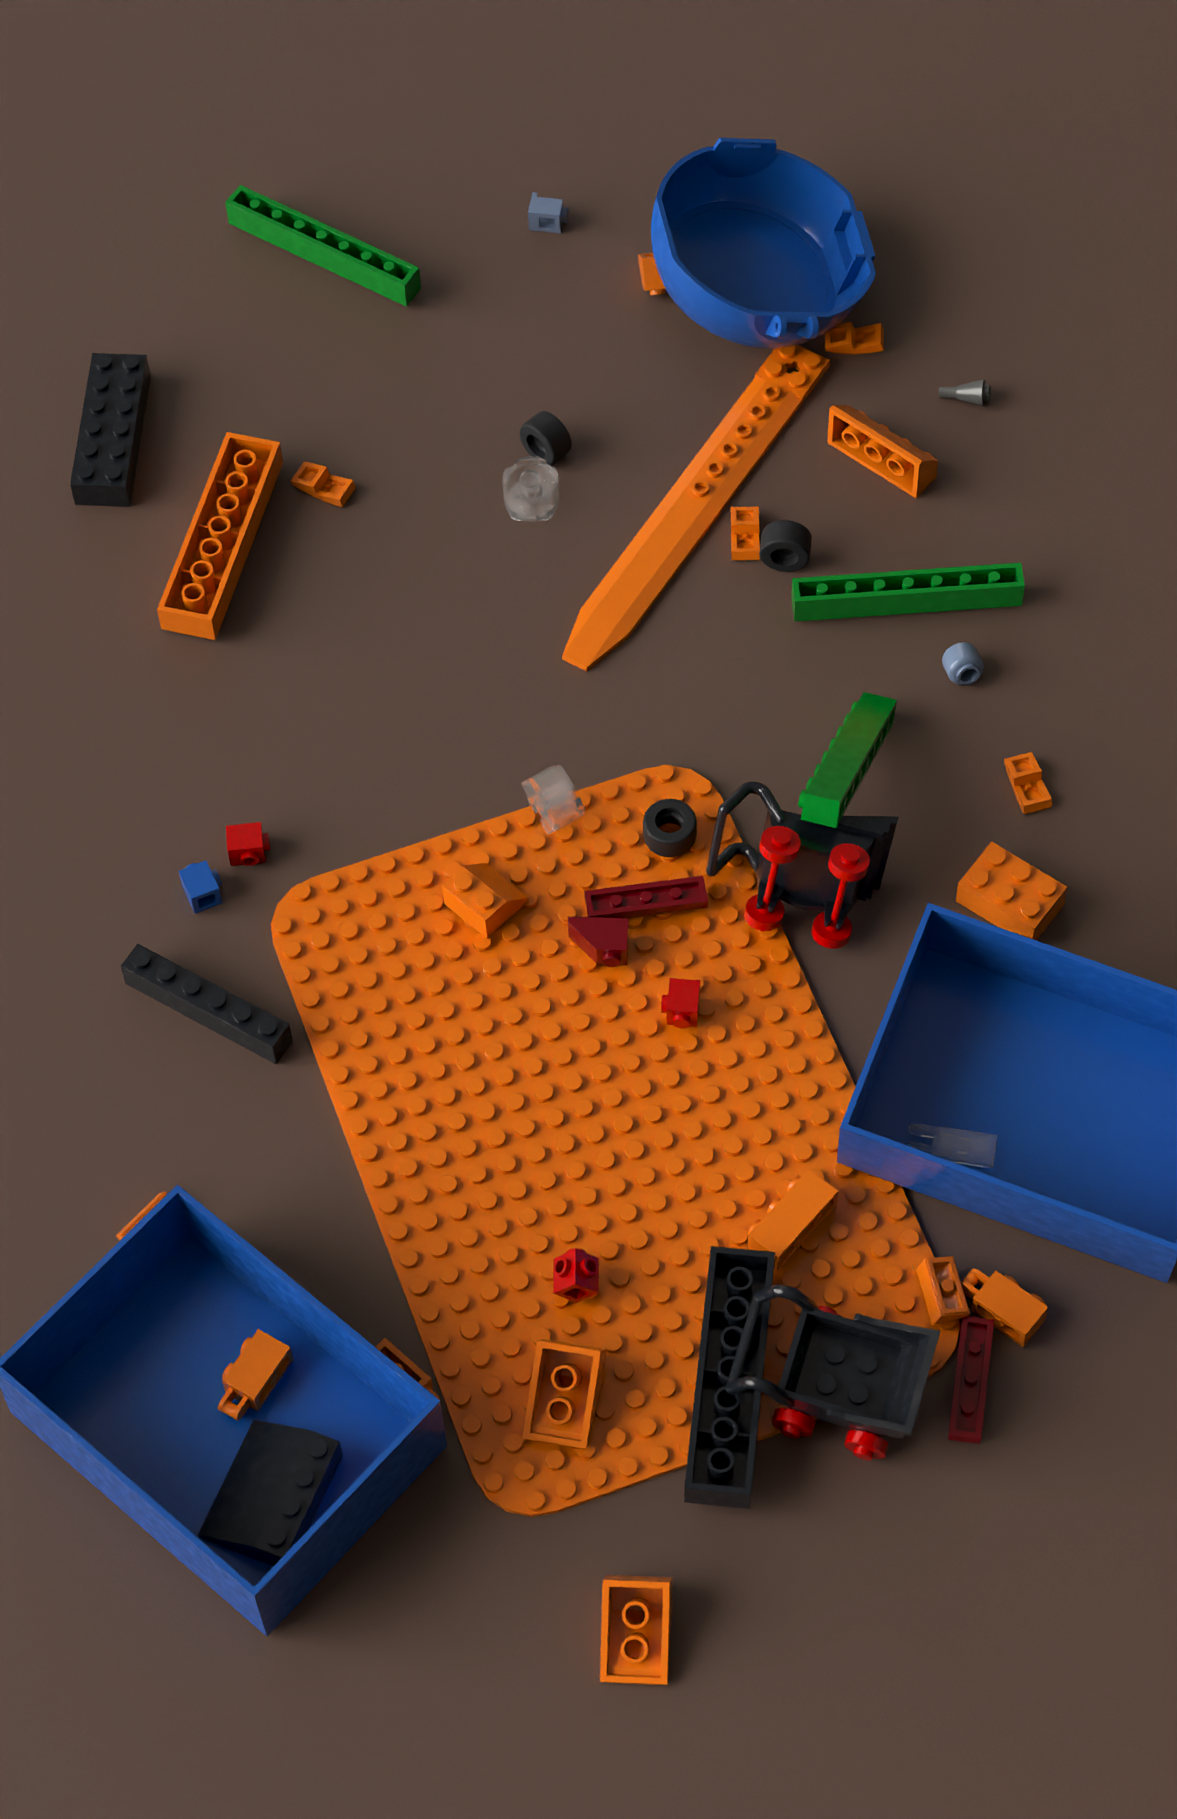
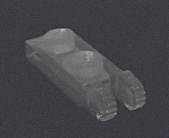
[906,1123,998,1168]

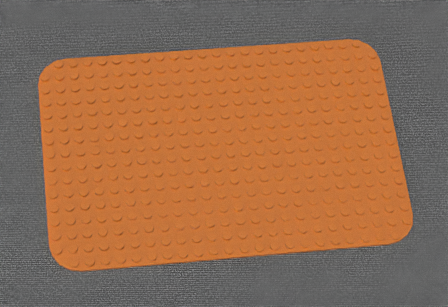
[271,765,961,1517]

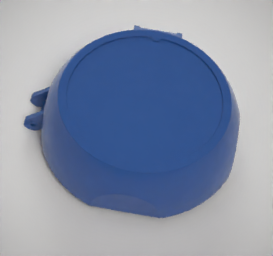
[651,137,876,348]

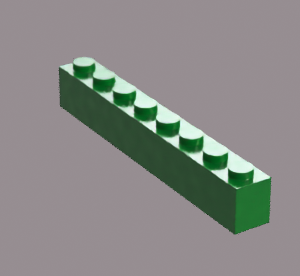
[225,185,421,307]
[791,562,1025,622]
[798,692,897,828]

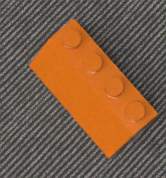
[827,405,938,498]

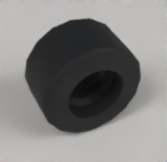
[520,411,572,466]
[759,520,812,572]
[643,799,697,857]

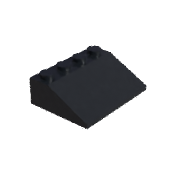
[198,1420,343,1566]

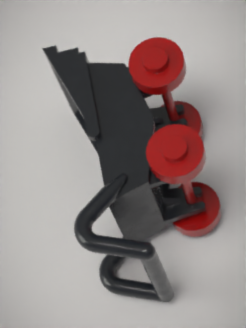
[706,781,899,949]
[726,1284,940,1461]

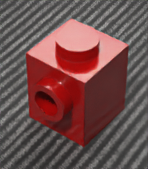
[226,822,271,866]
[661,978,700,1029]

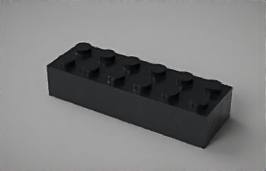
[70,353,151,507]

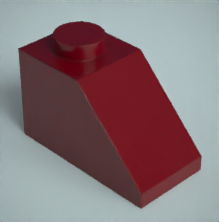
[568,916,629,967]

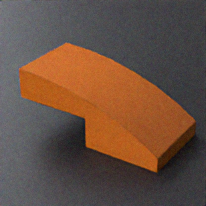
[825,322,884,354]
[290,461,356,508]
[731,506,760,560]
[1004,752,1052,814]

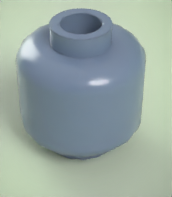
[942,642,984,685]

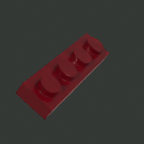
[584,876,708,918]
[948,1316,994,1444]

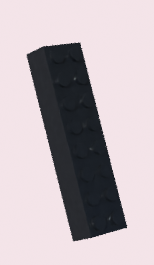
[684,1246,775,1509]

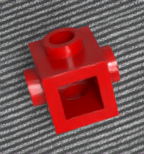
[553,1248,599,1303]

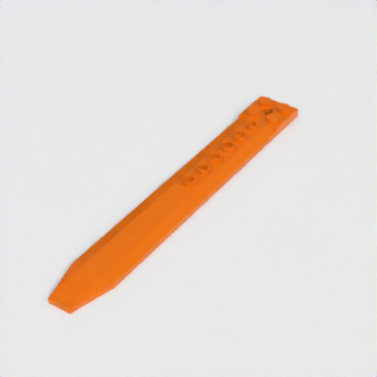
[562,345,830,672]

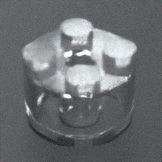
[502,456,560,522]
[521,763,586,834]

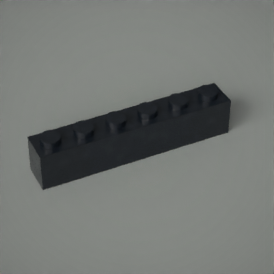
[120,944,293,1064]

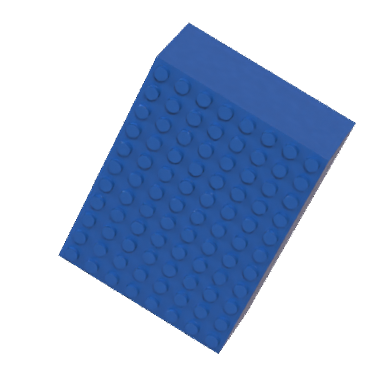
[837,903,1177,1283]
[0,1184,447,1637]

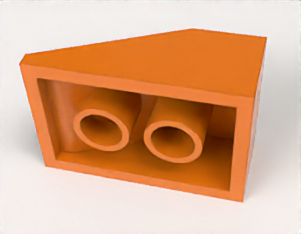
[522,1339,607,1449]
[600,1575,673,1685]

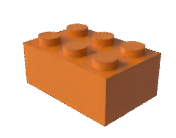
[956,841,1067,941]

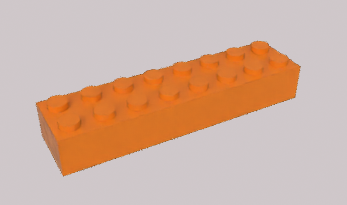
[157,432,283,640]

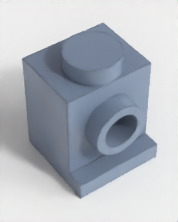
[528,192,569,233]

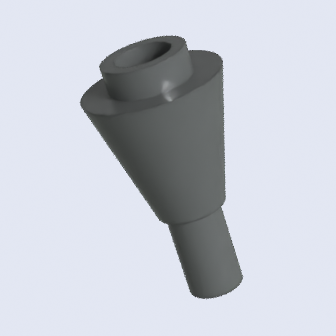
[939,379,991,407]

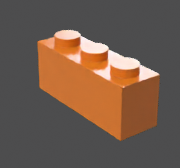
[747,1169,838,1271]

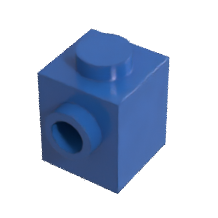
[178,860,222,914]

